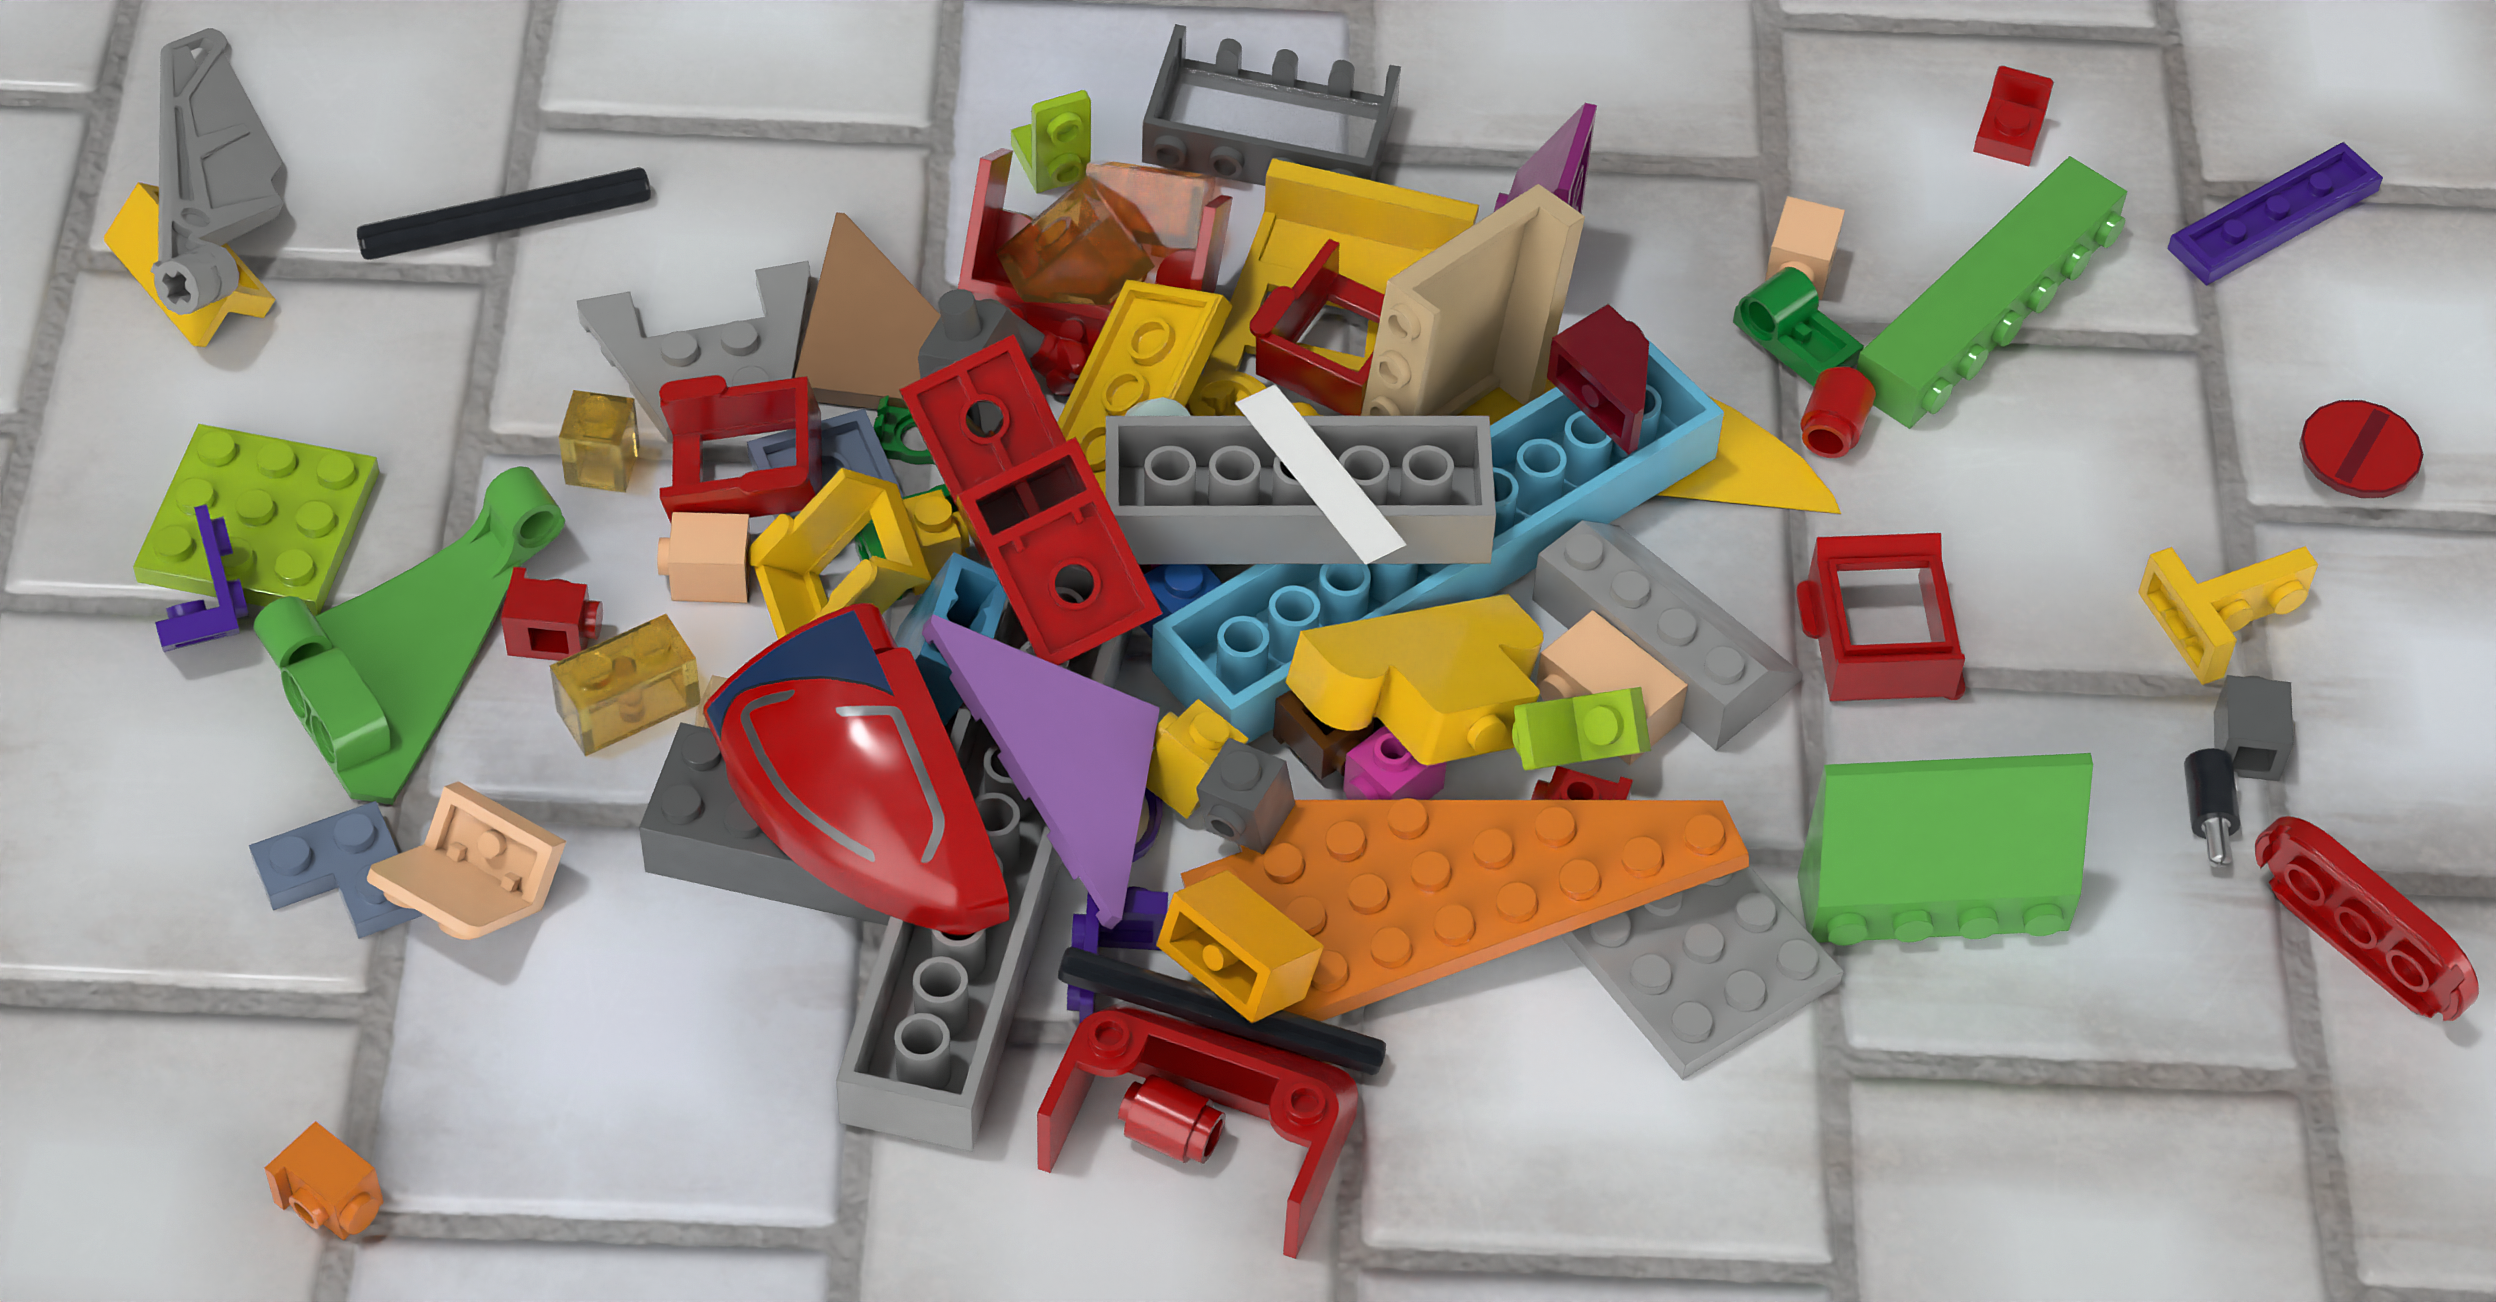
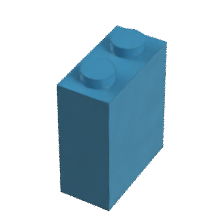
[894,552,1006,727]

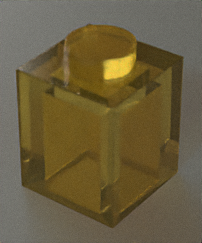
[558,390,640,493]

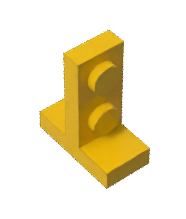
[2138,546,2318,685]

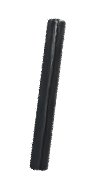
[356,167,651,260]
[1058,947,1386,1075]

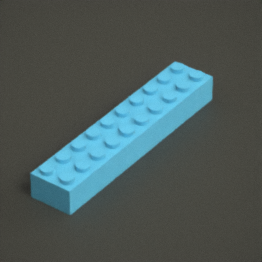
[1152,337,1724,745]

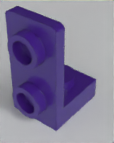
[155,504,249,652]

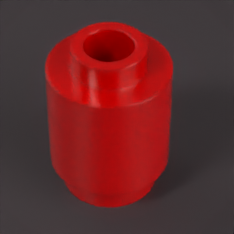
[1800,367,1876,458]
[1118,1074,1226,1164]

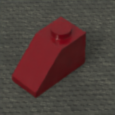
[1547,304,1649,455]

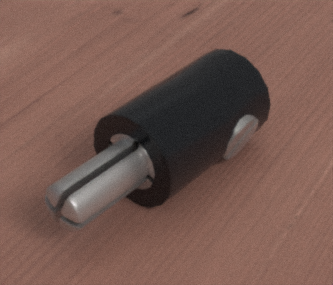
[2184,748,2241,868]

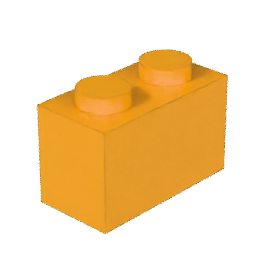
[1156,870,1324,1023]

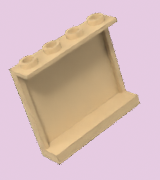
[1361,184,1585,416]

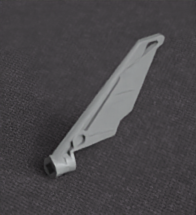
[150,28,283,315]

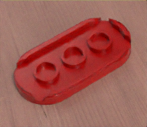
[2255,816,2479,1021]

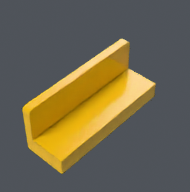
[104,182,276,347]

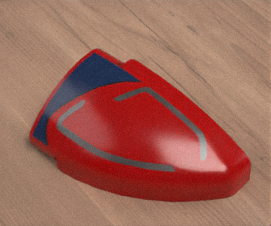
[703,603,1009,935]

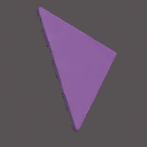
[922,614,1160,929]

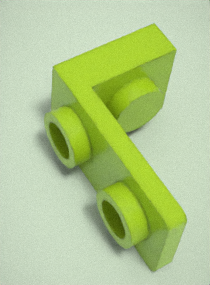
[1011,90,1091,194]
[1512,687,1651,771]

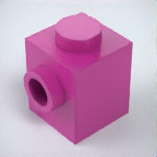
[1343,725,1447,800]

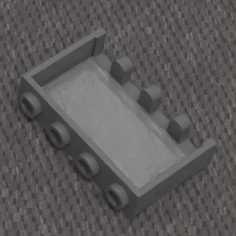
[1142,24,1401,186]

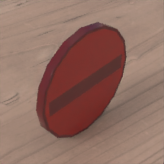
[2299,400,2424,498]

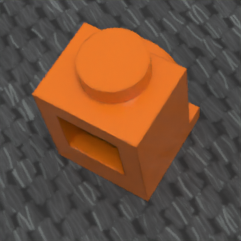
[264,1121,384,1241]

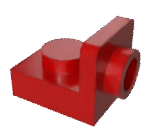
[1973,66,2054,167]

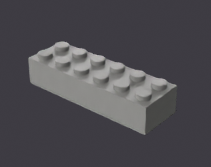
[1106,416,1496,564]

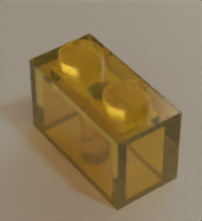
[549,614,701,757]

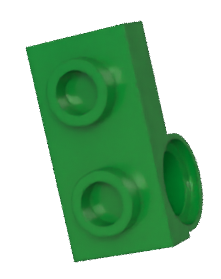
[1732,267,1864,387]

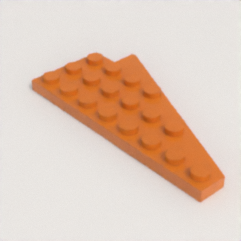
[1180,798,1749,1021]

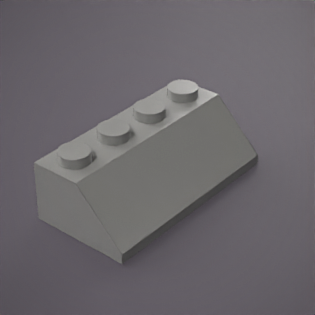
[1532,520,1803,751]

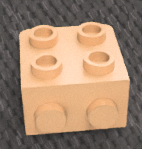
[367,781,566,940]

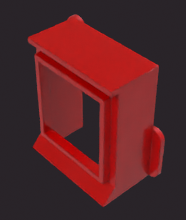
[1250,238,1385,416]
[659,375,822,523]
[1796,533,1966,701]

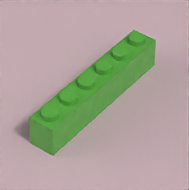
[1856,156,2128,429]

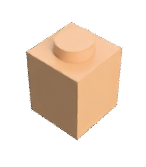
[1765,196,1845,300]
[657,512,752,603]

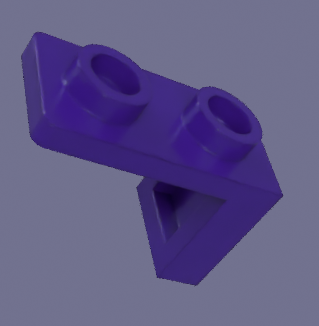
[1067,886,1168,1024]

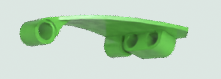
[253,466,565,805]

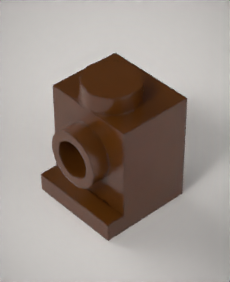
[1273,690,1375,780]

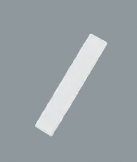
[1235,384,1407,565]

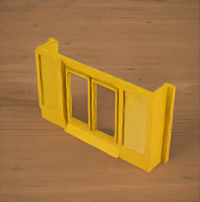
[1203,158,1479,416]

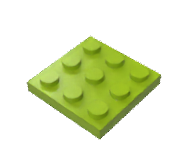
[133,423,380,616]

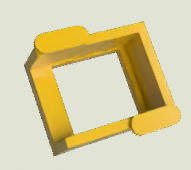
[747,468,932,639]

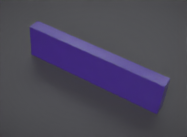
[2167,142,2383,286]

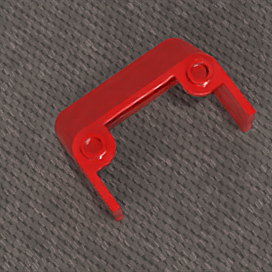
[958,148,1233,350]
[1037,1001,1358,1259]

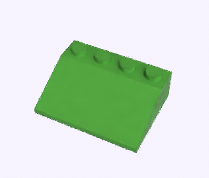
[1797,753,2093,946]

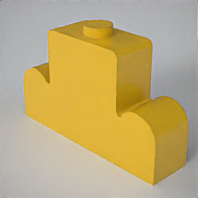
[1285,594,1544,765]

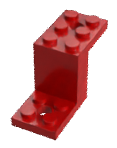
[899,334,1163,666]

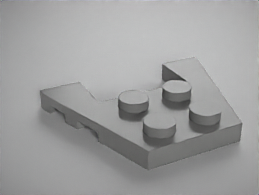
[577,261,811,443]

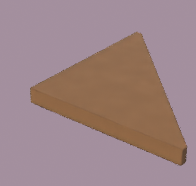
[795,212,1003,425]

